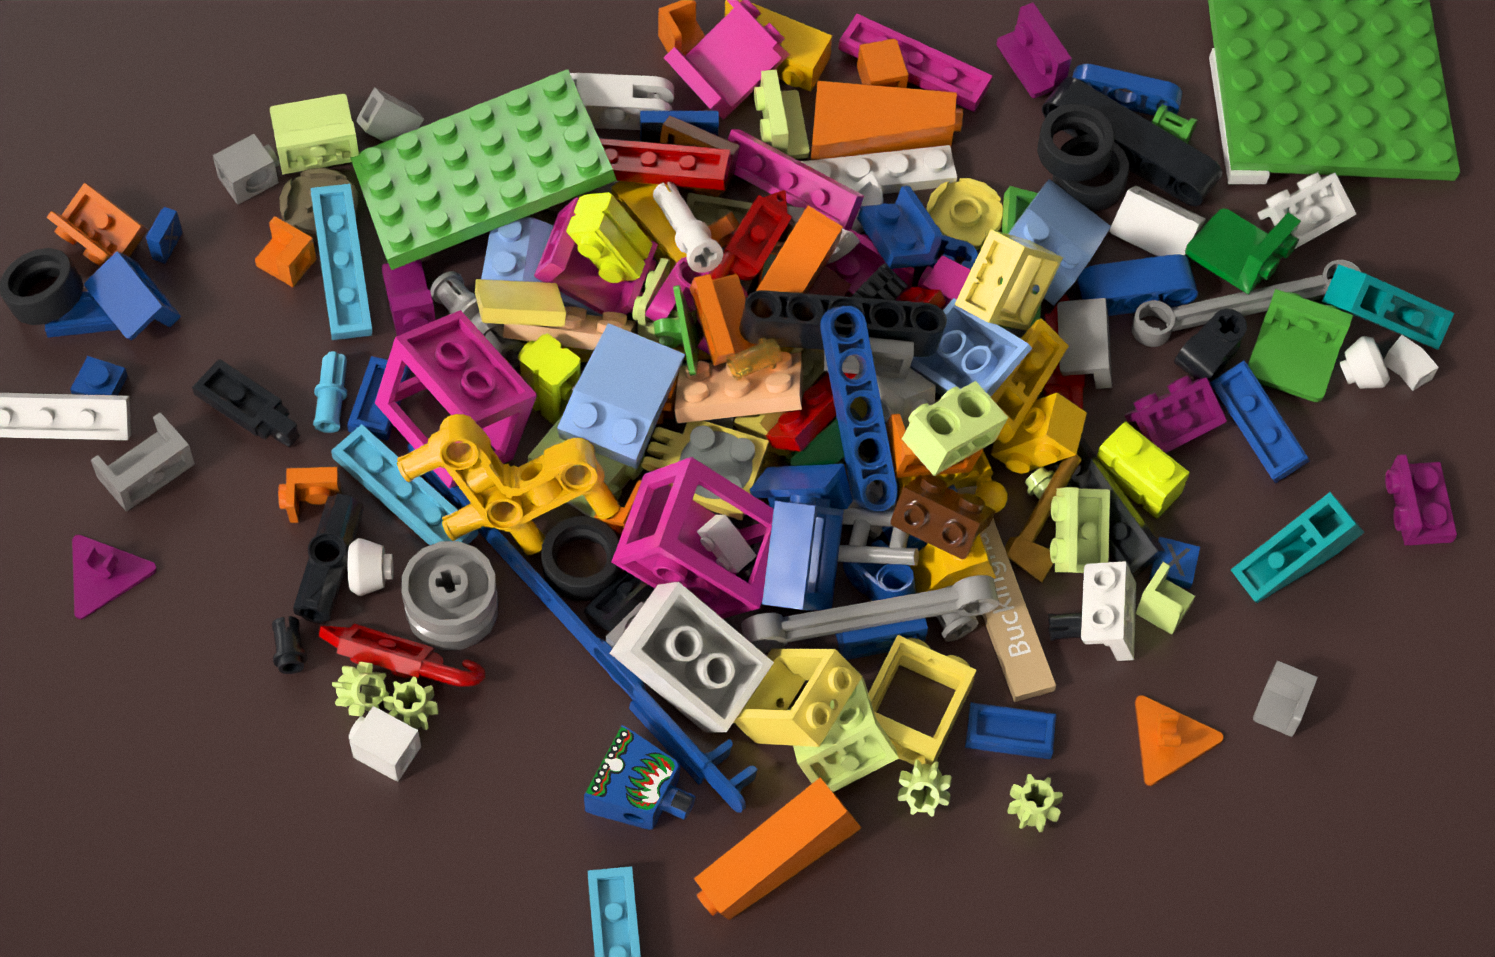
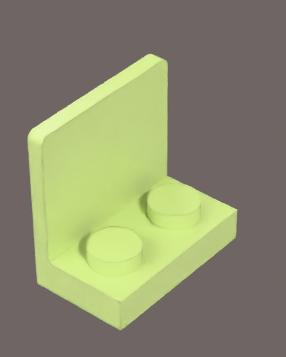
[270,94,359,175]
[787,677,899,792]

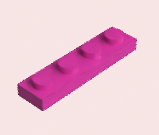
[838,14,993,112]
[728,129,864,230]

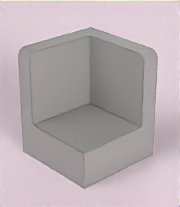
[356,87,424,142]
[1253,660,1318,737]

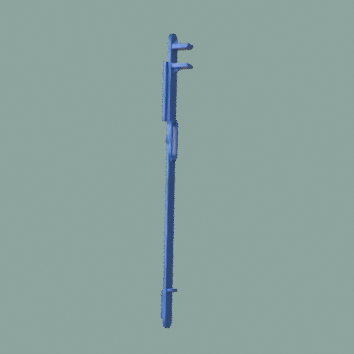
[408,444,758,813]

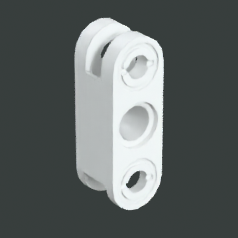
[570,73,674,130]

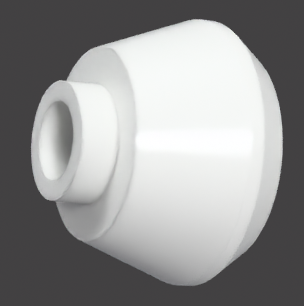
[1340,336,1390,389]
[348,538,394,596]

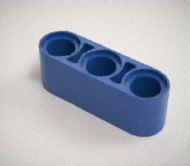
[1077,254,1198,316]

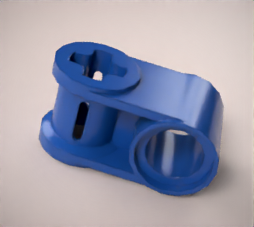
[843,540,917,601]

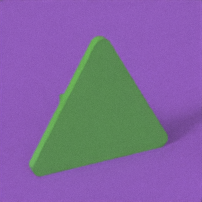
[654,285,700,376]

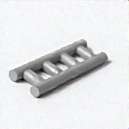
[754,505,919,565]

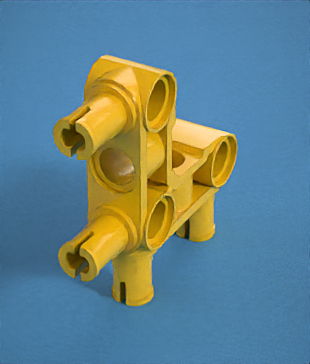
[397,414,620,555]

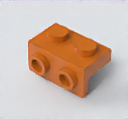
[47,183,148,266]

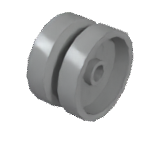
[402,541,498,650]

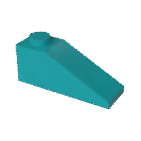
[1323,264,1455,350]
[1231,492,1365,603]

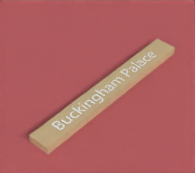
[935,398,1056,702]

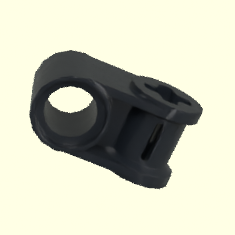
[1174,308,1247,384]

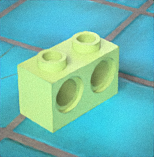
[902,381,1008,476]

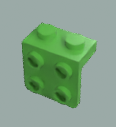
[1248,289,1353,402]

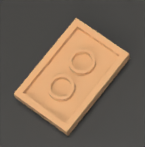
[503,306,636,350]
[675,352,804,423]

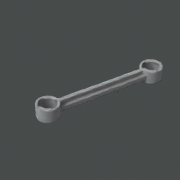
[1132,260,1361,347]
[741,575,999,653]

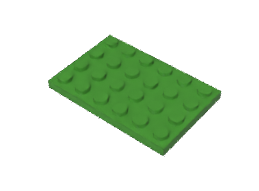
[350,69,617,270]

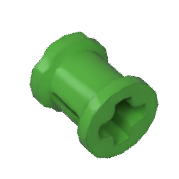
[1152,104,1198,144]

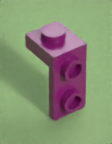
[381,259,435,336]

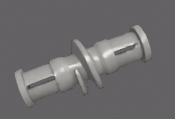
[430,271,524,368]

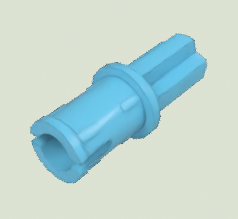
[313,351,347,433]

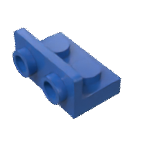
[857,186,942,269]

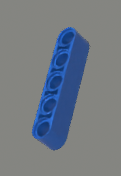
[820,306,897,511]

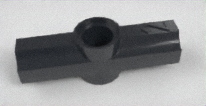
[293,493,364,624]

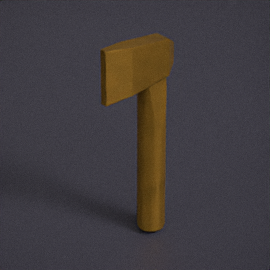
[1004,454,1081,583]

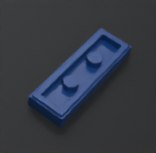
[1210,361,1310,483]

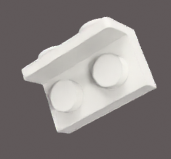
[1257,172,1356,249]
[1081,561,1136,661]

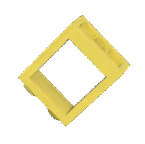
[955,229,1063,331]
[868,635,976,765]
[734,649,862,747]

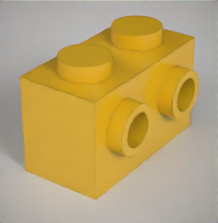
[991,393,1087,474]

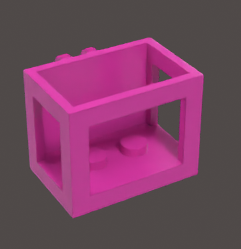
[375,310,537,489]
[612,457,774,619]

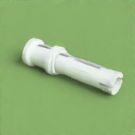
[653,182,723,273]

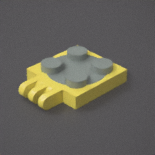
[642,420,769,520]

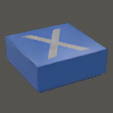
[146,207,183,264]
[1149,537,1200,589]

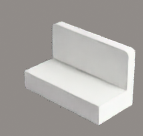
[1110,185,1206,257]

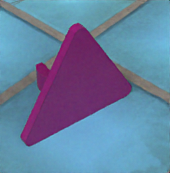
[72,535,157,619]

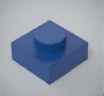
[70,356,128,396]

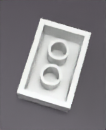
[610,582,774,733]

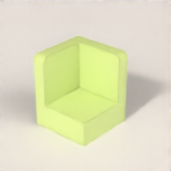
[1135,562,1195,635]

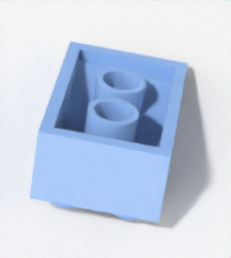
[1008,179,1111,306]
[481,217,602,316]
[910,298,1032,397]
[557,323,685,469]

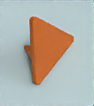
[1135,695,1223,786]

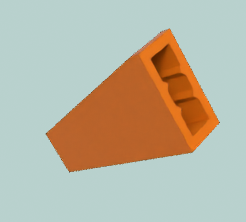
[811,81,963,160]
[747,205,843,358]
[694,777,862,920]

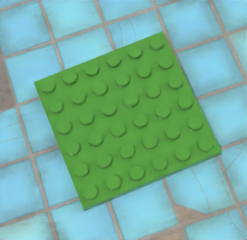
[1208,0,1460,181]

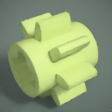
[332,662,389,717]
[383,677,439,730]
[898,759,952,817]
[1007,774,1063,832]

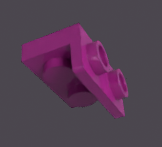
[996,2,1072,98]
[1124,375,1227,453]
[1385,454,1457,546]

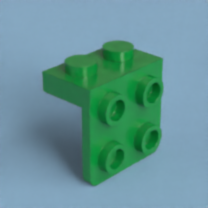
[1185,208,1301,295]

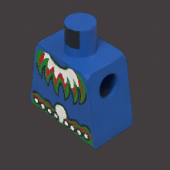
[584,725,696,830]

